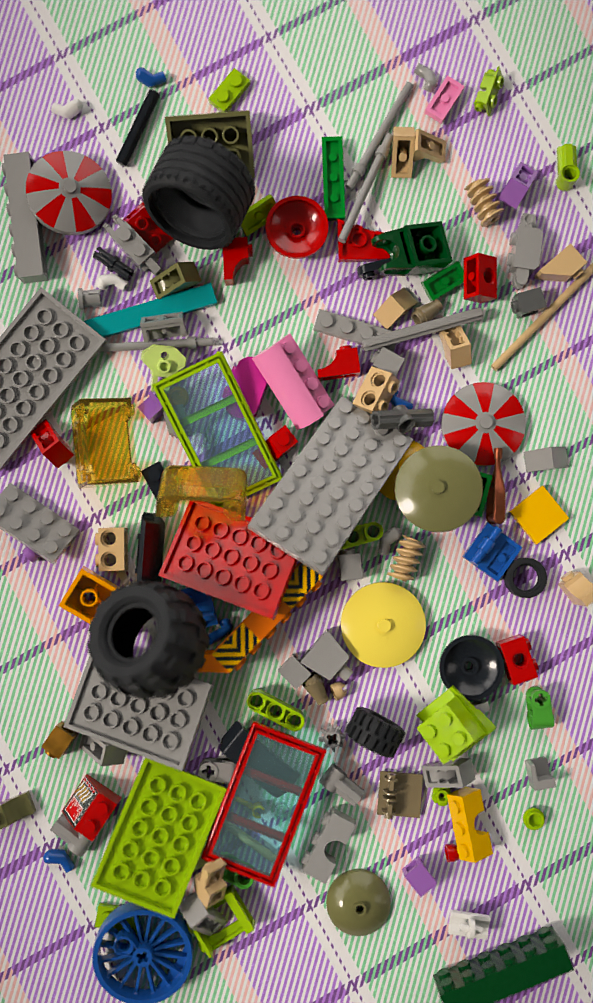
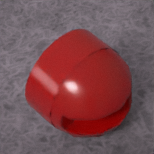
[444,844,459,863]

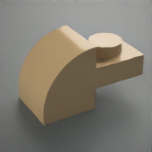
[194,857,227,909]

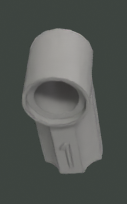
[319,763,364,806]
[50,813,96,857]

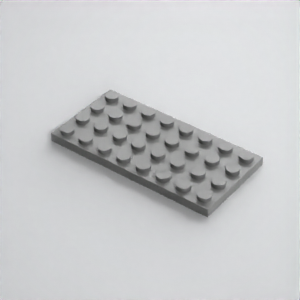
[0,287,107,471]
[248,396,413,576]

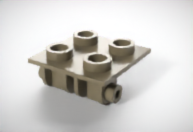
[377,771,423,819]

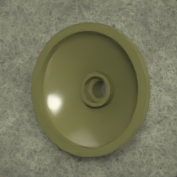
[326,869,391,936]

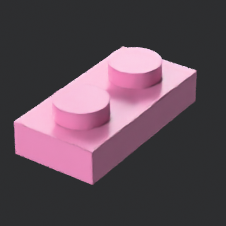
[424,76,465,124]

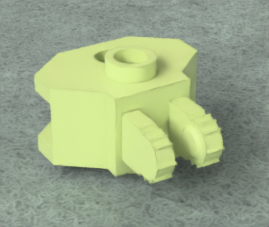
[141,344,186,393]

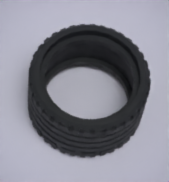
[142,136,255,250]

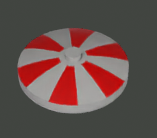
[26,151,112,235]
[441,382,526,466]

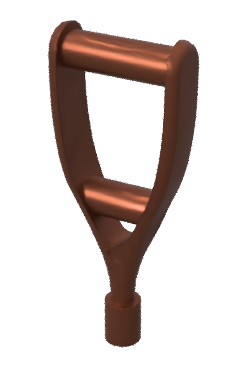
[486,448,506,524]

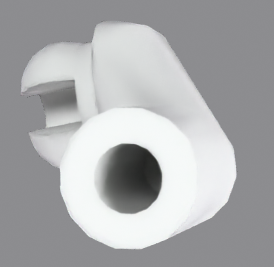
[51,99,83,119]
[96,274,129,292]

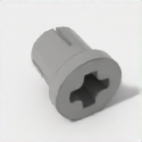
[78,288,101,310]

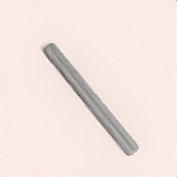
[362,307,483,352]

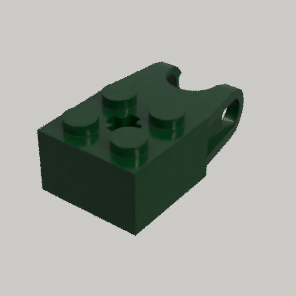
[371,221,453,276]

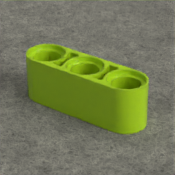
[340,522,383,550]
[247,689,305,732]

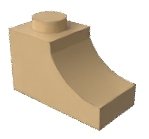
[438,326,472,370]
[558,571,593,607]

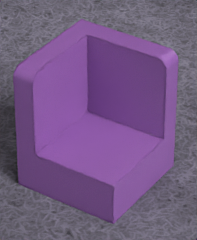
[138,391,163,424]
[402,856,437,897]

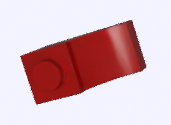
[223,237,253,286]
[317,345,361,381]
[31,419,74,469]
[252,425,298,470]

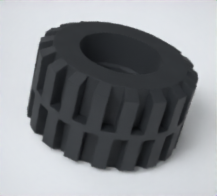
[345,707,406,758]

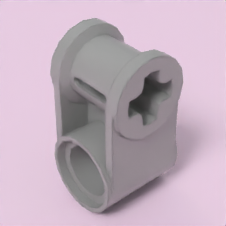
[199,757,236,784]

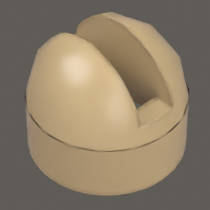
[330,682,347,701]

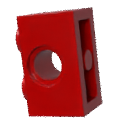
[464,253,497,303]
[495,634,539,685]

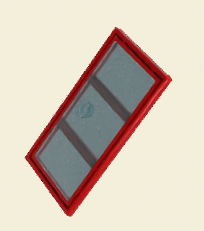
[201,721,327,888]

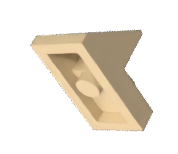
[413,129,446,164]

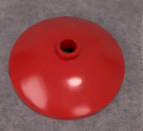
[265,196,329,259]

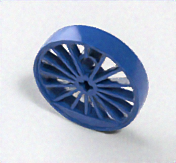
[92,902,194,1003]

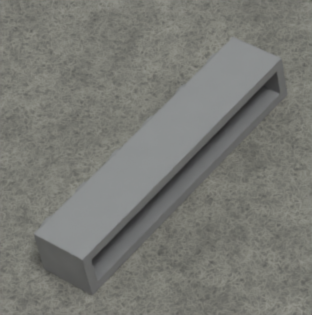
[2,152,49,284]

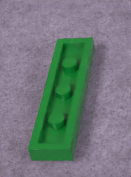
[321,136,345,221]

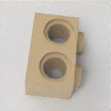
[352,366,400,414]
[95,527,128,571]

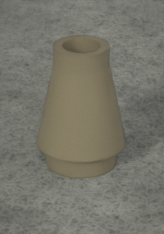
[411,299,443,324]
[303,672,329,705]

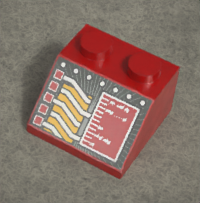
[62,774,122,842]

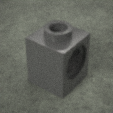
[511,287,547,319]

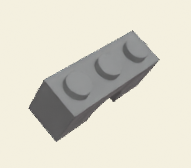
[301,807,356,884]

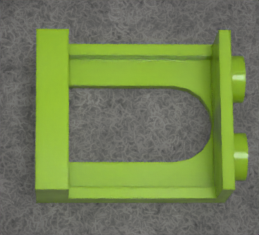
[186,884,255,959]

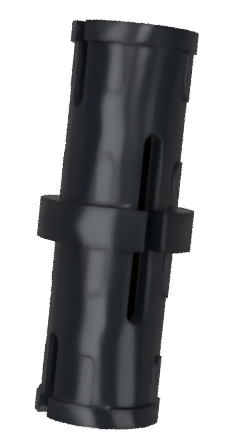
[93,247,135,281]

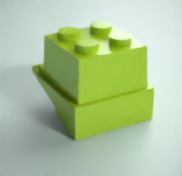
[416,686,497,765]

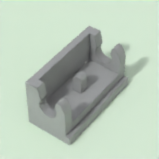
[140,312,187,342]

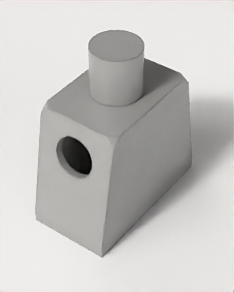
[300,629,353,681]

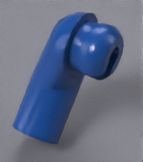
[136,67,167,88]

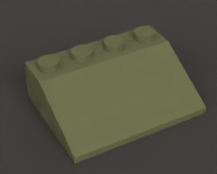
[165,110,255,178]

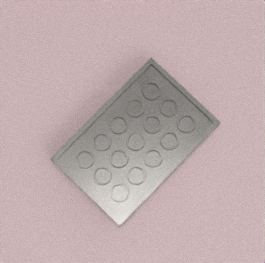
[64,656,213,771]

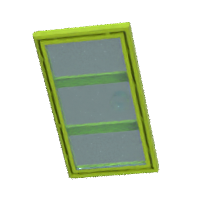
[152,351,283,508]

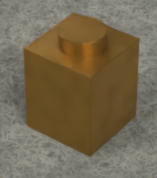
[41,721,79,759]

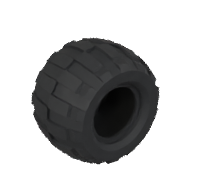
[87,581,209,699]

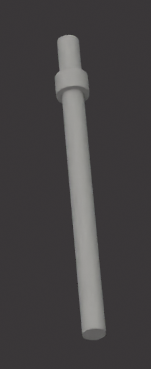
[345,82,413,190]
[338,133,393,243]
[99,336,214,352]

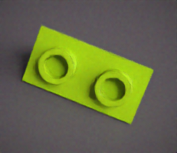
[474,66,504,116]

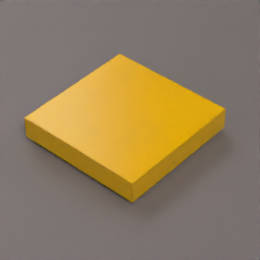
[509,485,569,545]

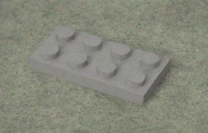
[0,483,80,565]

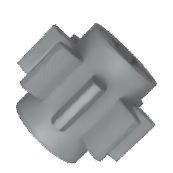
[319,723,346,752]

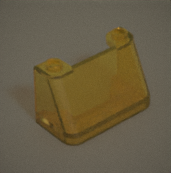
[71,398,141,489]
[156,465,248,521]

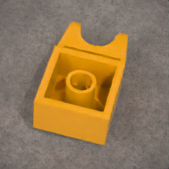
[58,566,119,624]

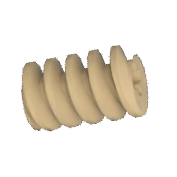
[464,178,504,227]
[387,535,426,582]

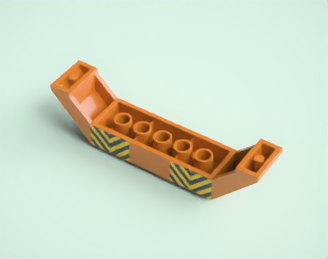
[197,562,323,673]

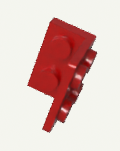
[122,202,173,253]

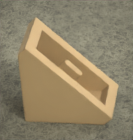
[373,288,418,329]

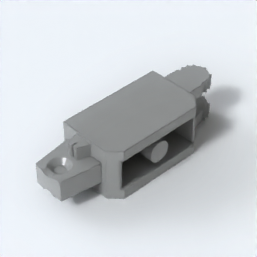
[506,213,543,290]
[102,214,163,276]

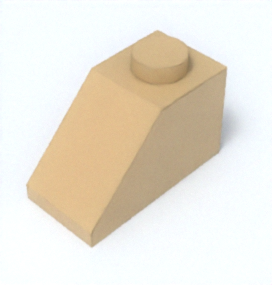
[391,127,415,178]
[534,244,587,282]

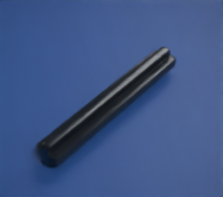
[116,89,160,167]

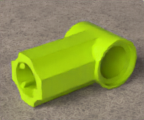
[556,144,580,191]

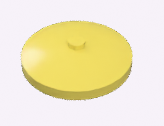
[340,582,426,668]

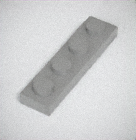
[313,309,396,352]

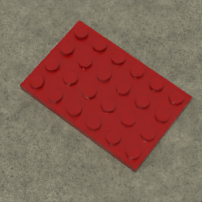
[158,497,298,620]

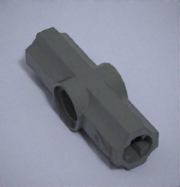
[370,405,434,433]

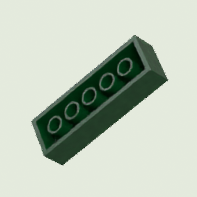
[433,926,575,1003]

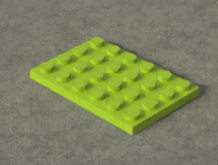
[90,757,227,919]

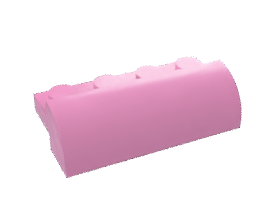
[252,334,335,430]

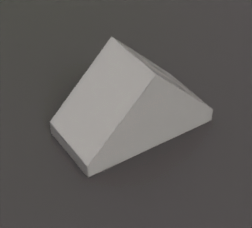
[523,447,569,473]

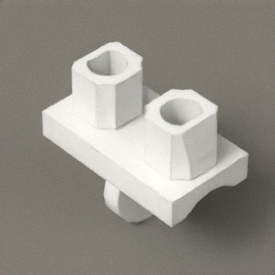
[448,909,491,940]

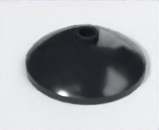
[439,635,504,700]

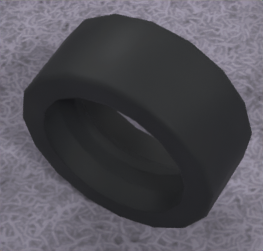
[504,558,547,598]

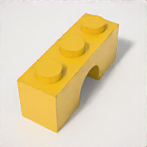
[447,787,493,863]

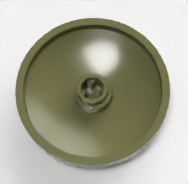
[395,445,483,532]

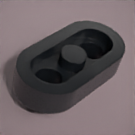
[357,258,391,281]

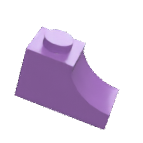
[498,161,538,209]

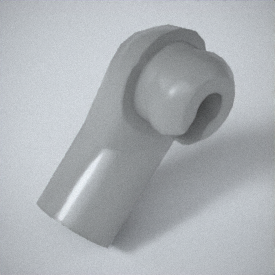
[414,63,438,93]
[378,527,402,555]

